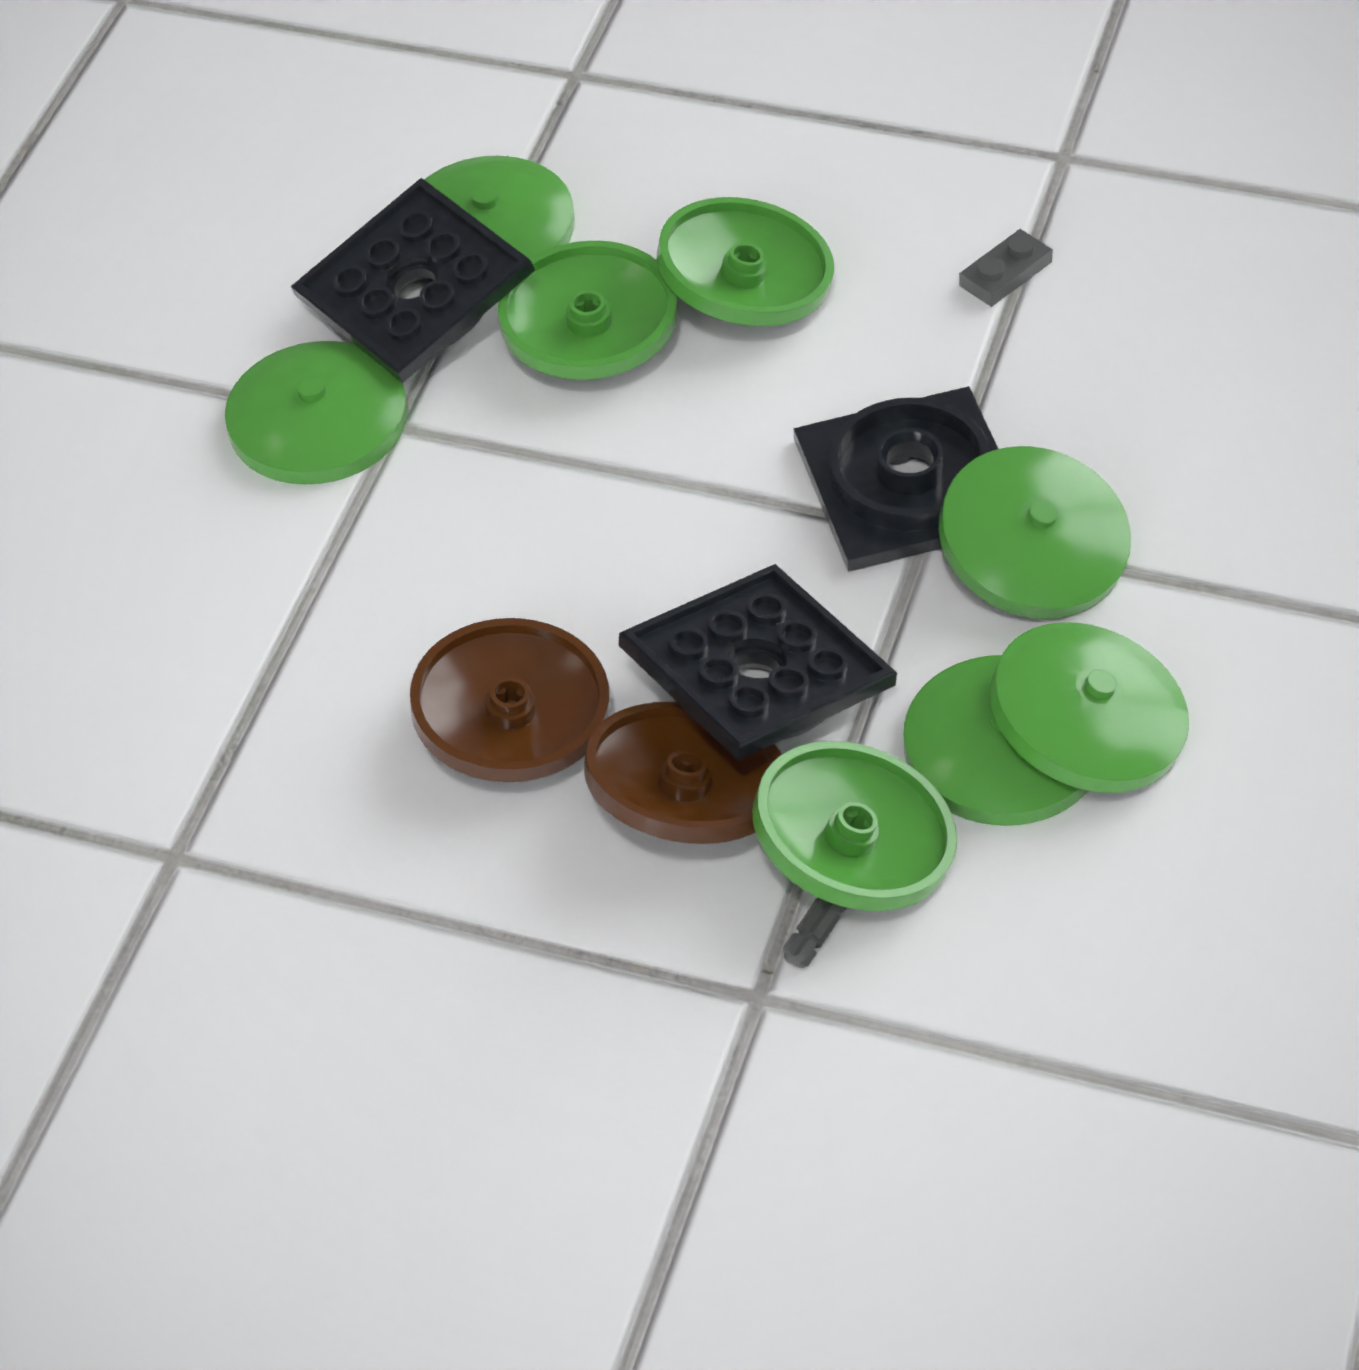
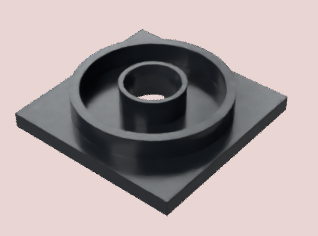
[291,178,535,383]
[793,386,999,572]
[618,564,897,760]

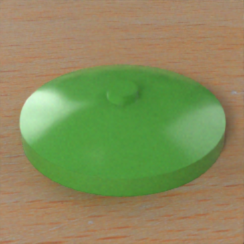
[424,156,575,259]
[656,197,834,326]
[498,240,678,380]
[225,341,408,484]
[939,446,1131,619]
[990,622,1189,793]
[903,655,1088,826]
[752,741,957,911]

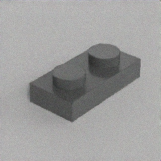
[959,229,1053,307]

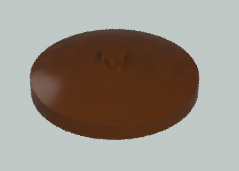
[410,618,609,782]
[584,702,782,844]

